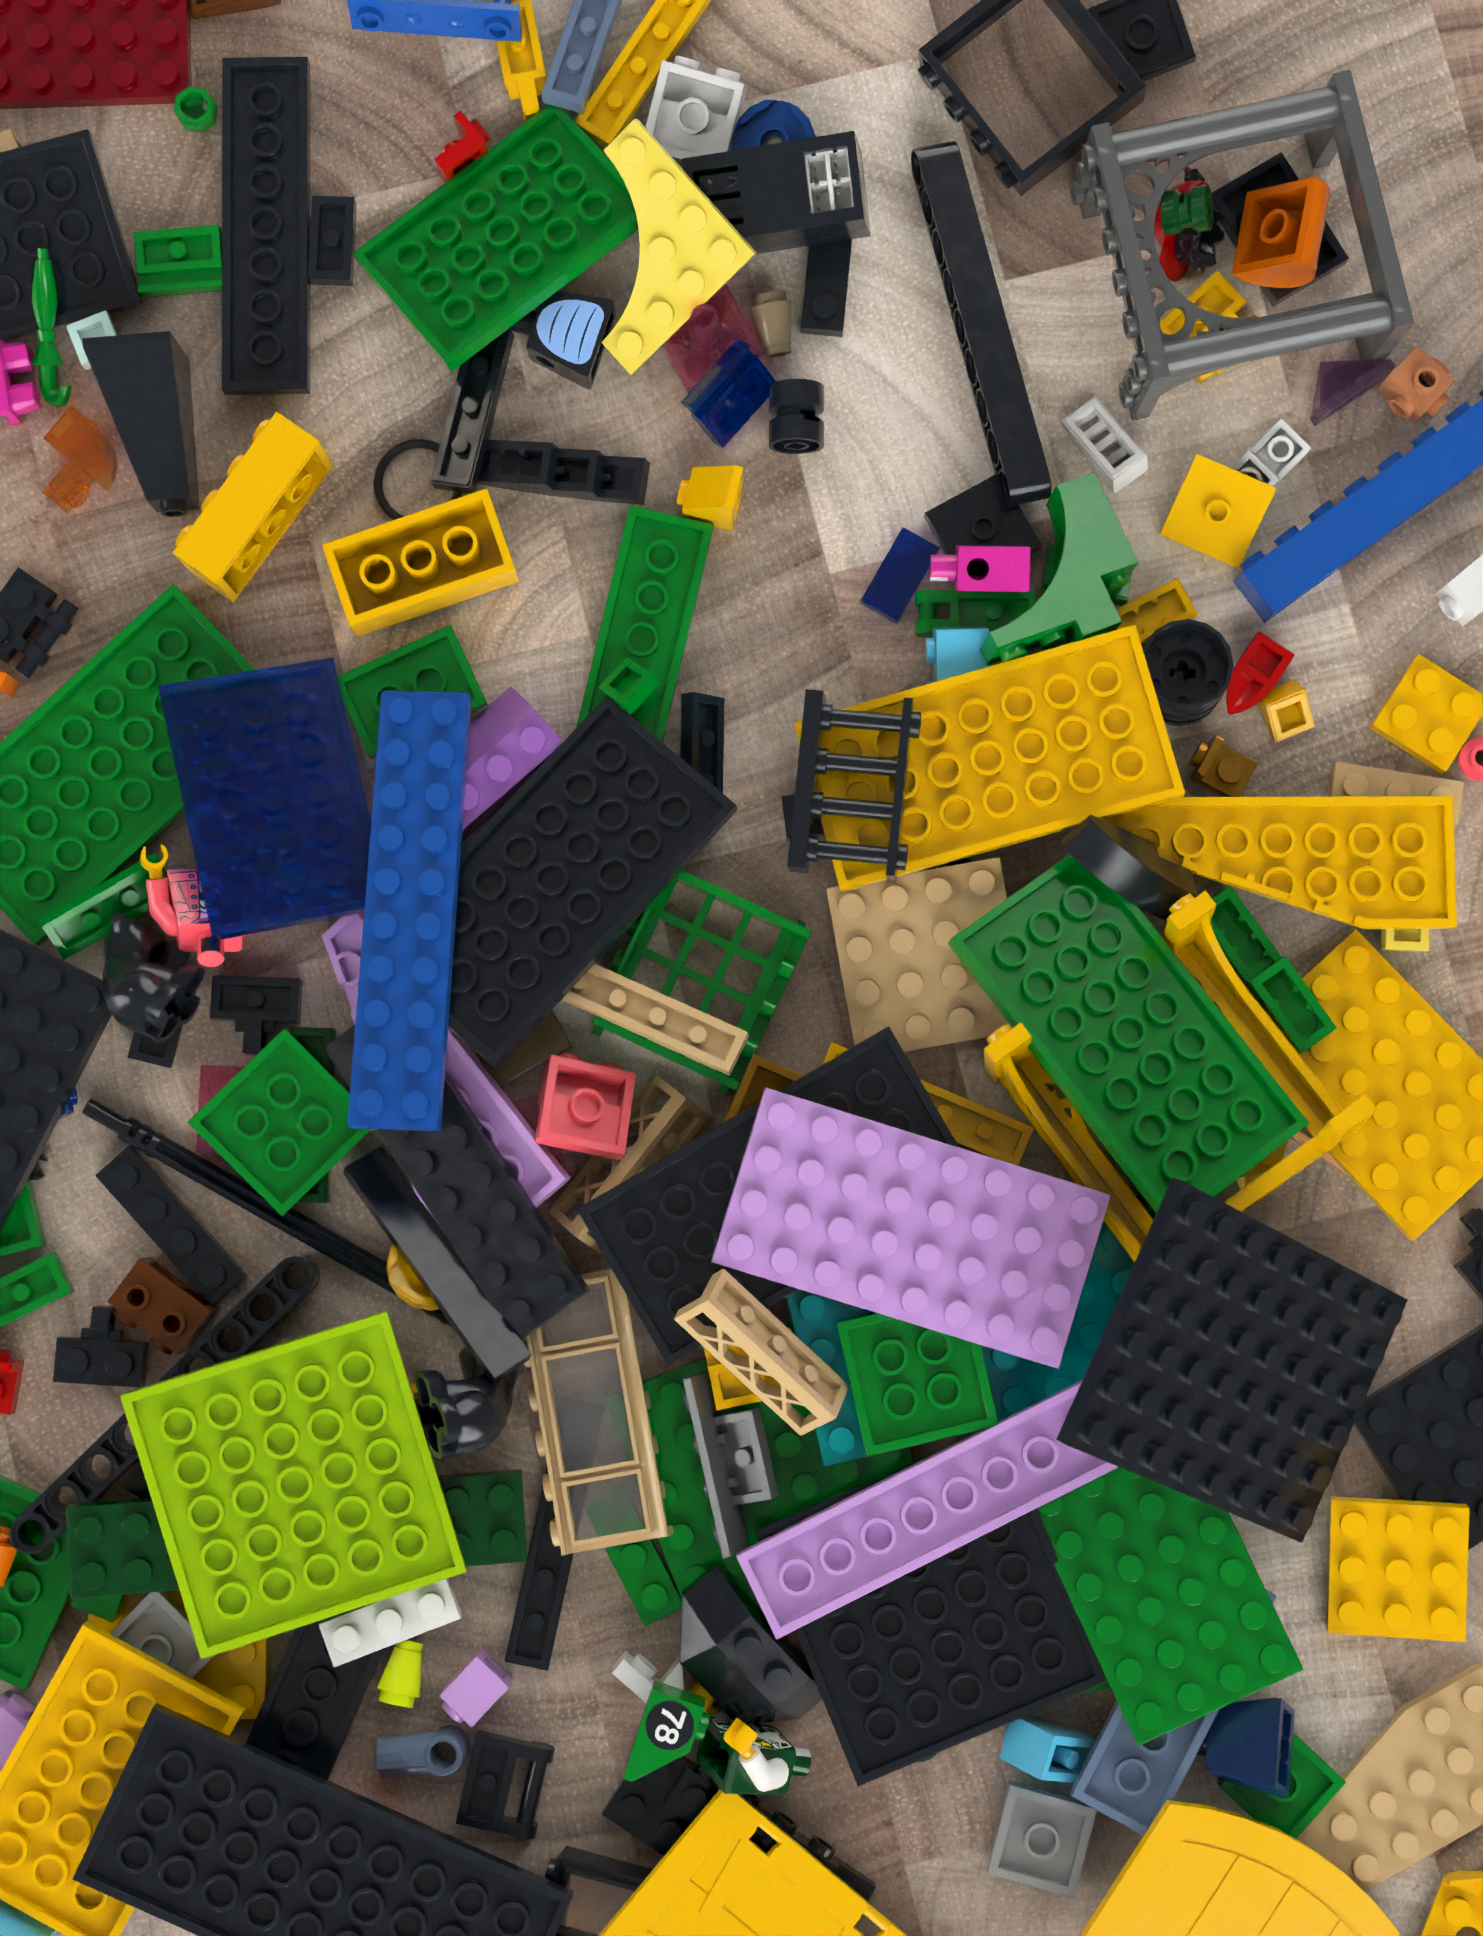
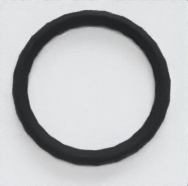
[374,439,463,520]

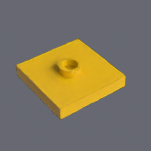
[1160,453,1277,569]

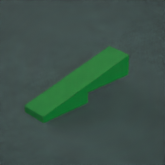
[1210,886,1337,1054]

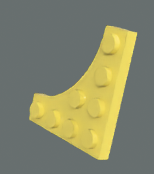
[601,119,757,375]

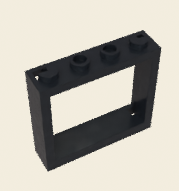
[917,0,1146,196]

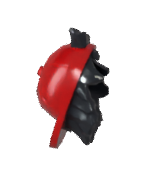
[1154,167,1224,282]

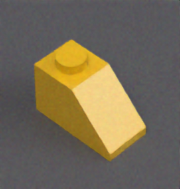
[676,465,743,532]

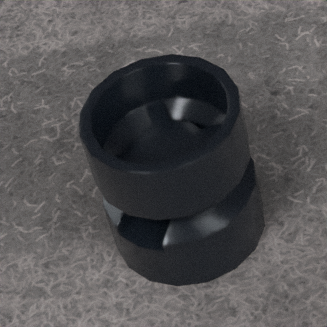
[769,379,824,454]

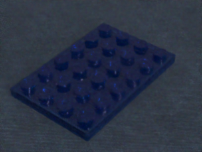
[158,657,371,941]

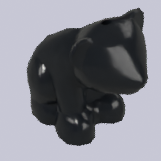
[103,912,205,1043]
[415,1345,519,1459]

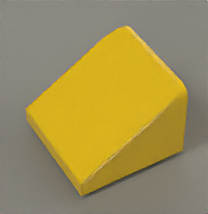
[1257,680,1315,743]

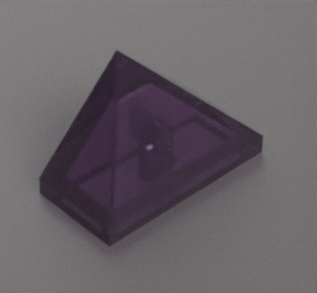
[1310,359,1396,426]

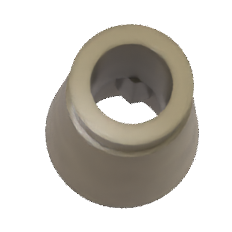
[750,290,792,358]

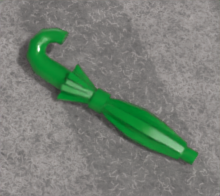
[31,248,72,408]

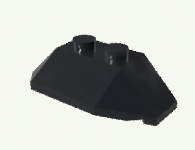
[679,1563,822,1724]

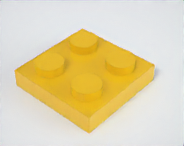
[1369,654,1483,774]

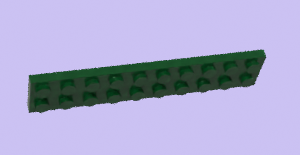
[66,1469,527,1599]

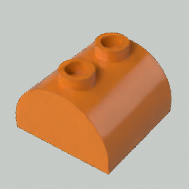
[1232,176,1330,288]

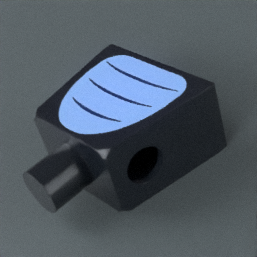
[509,292,616,390]

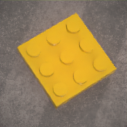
[1326,1496,1469,1642]

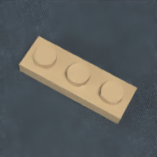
[1327,762,1465,826]

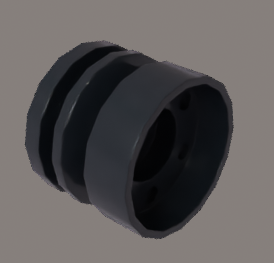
[1143,619,1234,726]

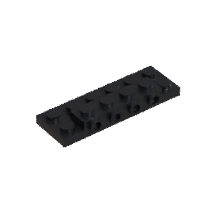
[602,1756,876,1901]

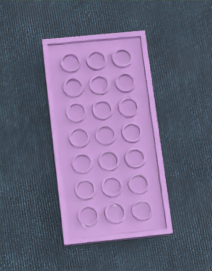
[711,1087,1111,1369]

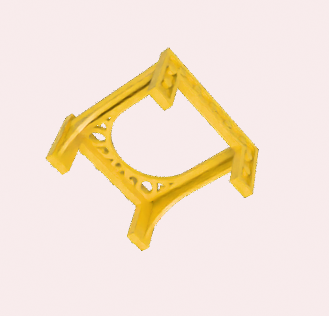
[984,890,1377,1263]

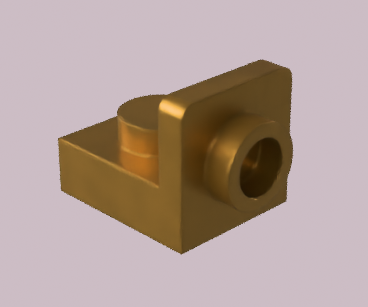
[1189,735,1258,797]

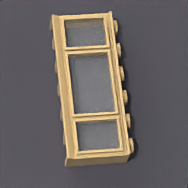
[522,1269,674,1556]

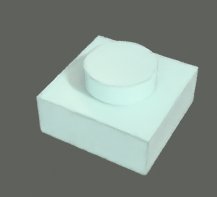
[66,310,118,370]

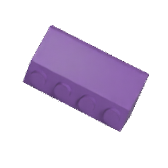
[461,686,563,843]

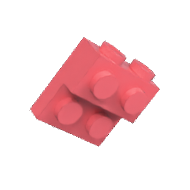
[535,1053,636,1160]

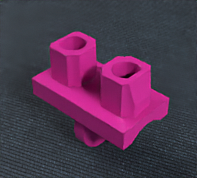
[0,339,41,426]

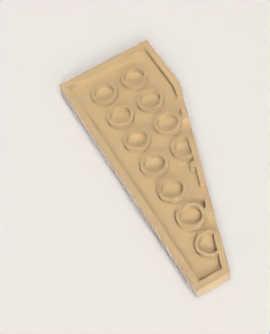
[1296,1663,1483,1892]

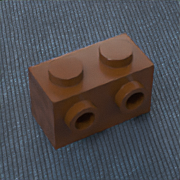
[107,1257,220,1355]

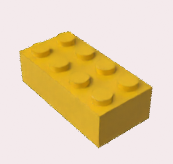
[173,411,334,603]
[322,488,520,637]

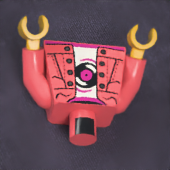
[140,844,280,967]

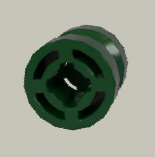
[1160,185,1214,236]

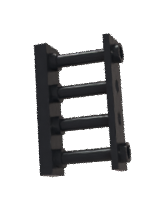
[787,689,922,882]

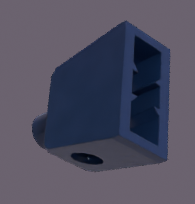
[1196,1698,1295,1798]

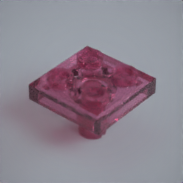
[661,284,763,394]

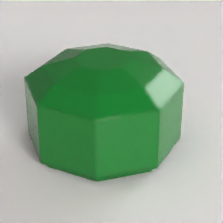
[173,86,218,133]

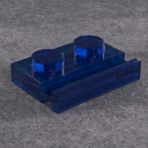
[681,339,776,448]

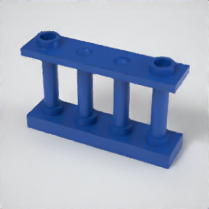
[347,0,522,42]

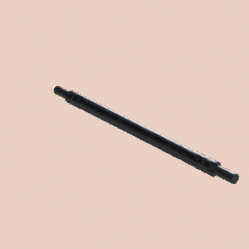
[82,1099,454,1330]

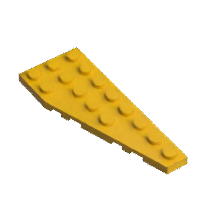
[1102,796,1457,929]

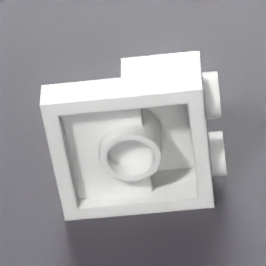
[646,55,748,159]

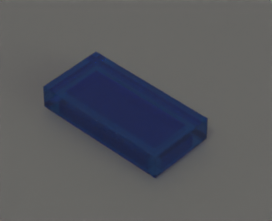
[860,527,940,624]

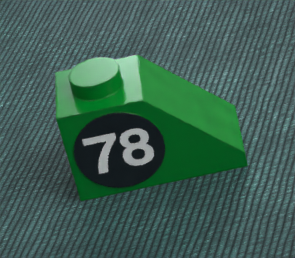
[623,1680,711,1782]

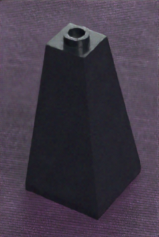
[82,331,200,517]

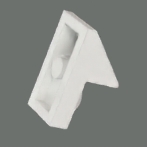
[612,1651,685,1703]

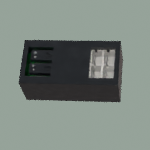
[682,131,871,254]

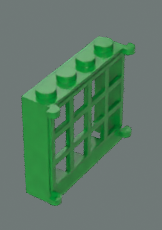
[592,870,811,1096]

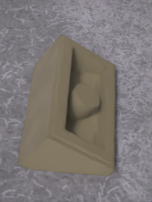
[476,1010,573,1089]

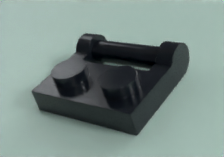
[455,1730,555,1840]

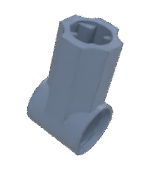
[376,1725,470,1779]

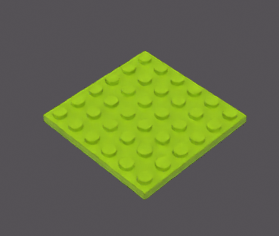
[120,1310,467,1659]

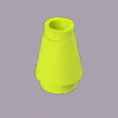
[376,1639,424,1708]

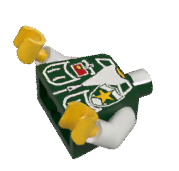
[690,1682,811,1795]

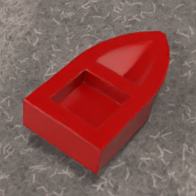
[1226,631,1295,715]

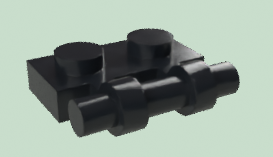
[0,567,79,679]

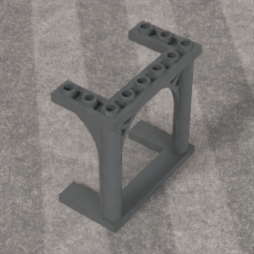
[1070,70,1414,421]

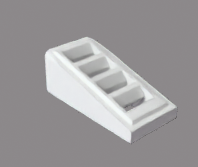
[1061,396,1148,493]

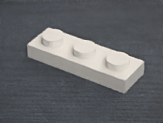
[319,1578,463,1667]

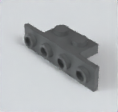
[683,1371,779,1558]

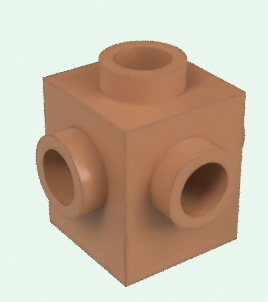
[1377,346,1455,424]

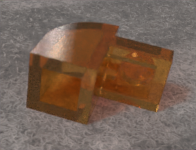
[42,405,117,514]

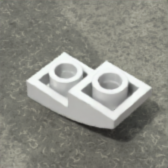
[1232,418,1312,487]

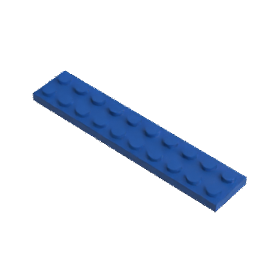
[347,691,472,1131]

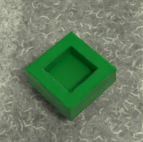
[598,657,661,715]

